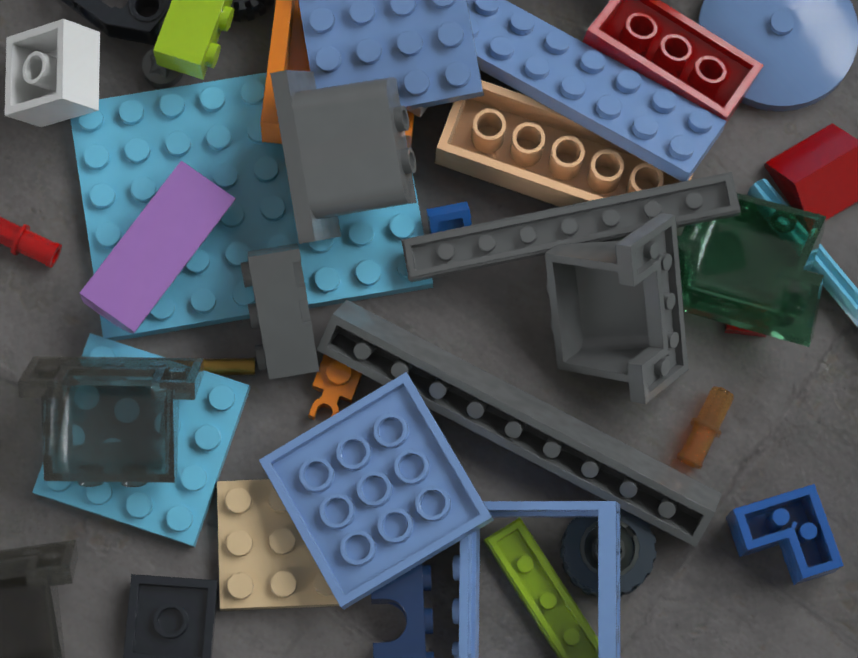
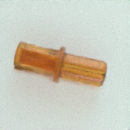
[677,386,734,469]

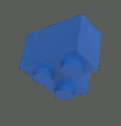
[726,484,844,585]

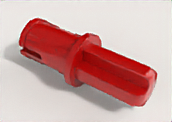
[0,217,62,268]

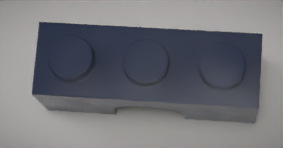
[371,564,434,658]

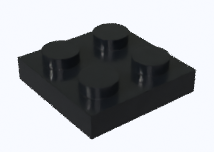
[123,574,219,658]

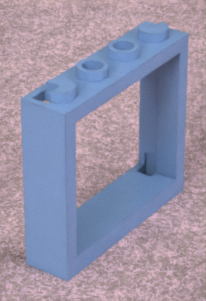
[452,501,621,658]

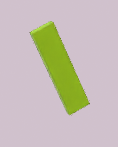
[484,517,598,658]

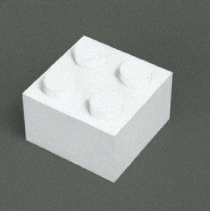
[5,19,100,127]

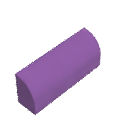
[79,161,236,334]

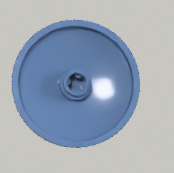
[697,0,858,111]

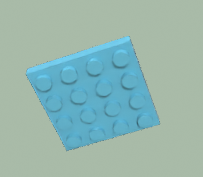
[32,333,250,547]

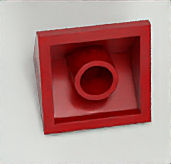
[764,123,858,231]

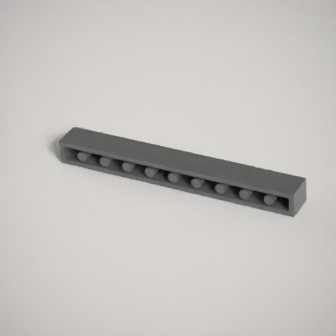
[316,300,722,547]

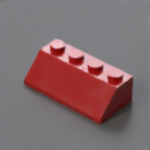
[582,0,764,126]

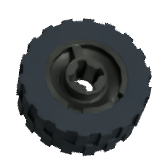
[560,508,657,598]

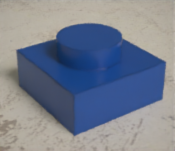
[426,201,472,234]

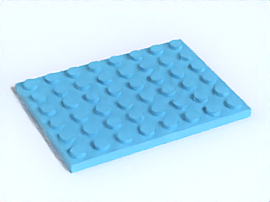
[70,72,433,341]

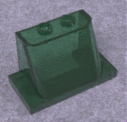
[677,193,826,347]

